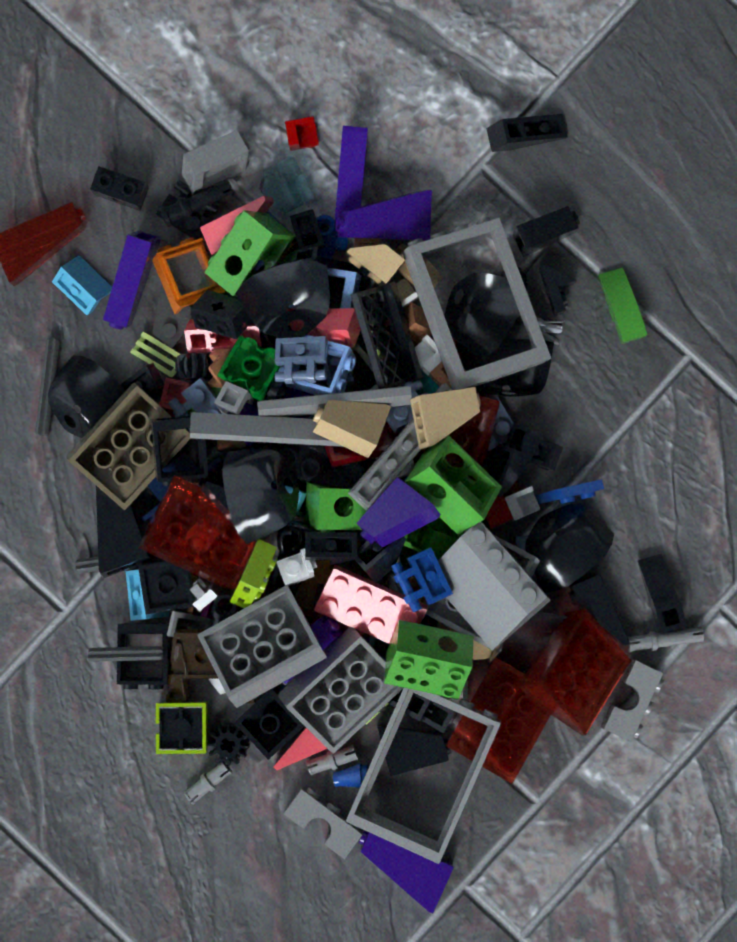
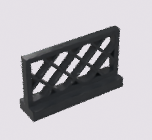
[350,282,423,389]

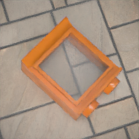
[152,237,225,314]

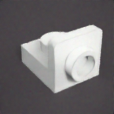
[277,548,317,586]

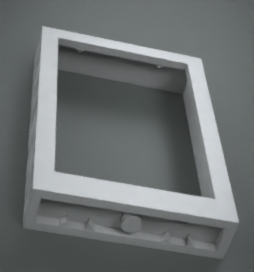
[402,217,551,390]
[346,688,502,864]

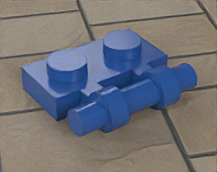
[391,548,453,613]

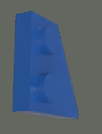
[536,479,604,505]

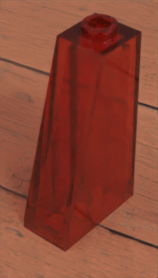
[0,202,86,286]

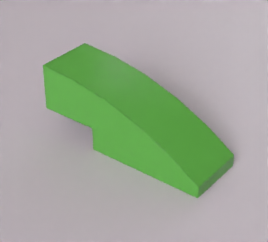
[598,267,647,344]

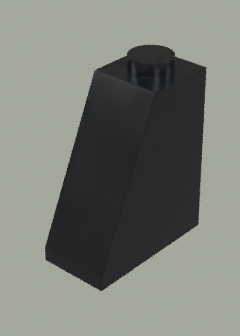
[512,206,580,257]
[377,724,452,777]

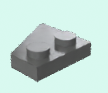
[152,284,193,349]

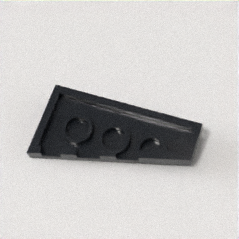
[263,442,366,489]

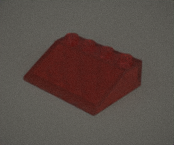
[138,476,256,591]
[519,609,631,736]
[446,657,562,784]

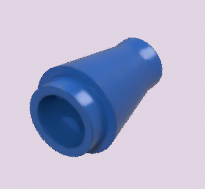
[333,763,369,788]

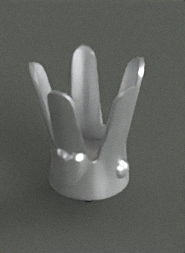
[537,318,565,345]

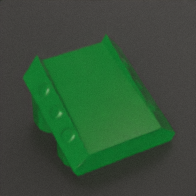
[217,335,280,401]

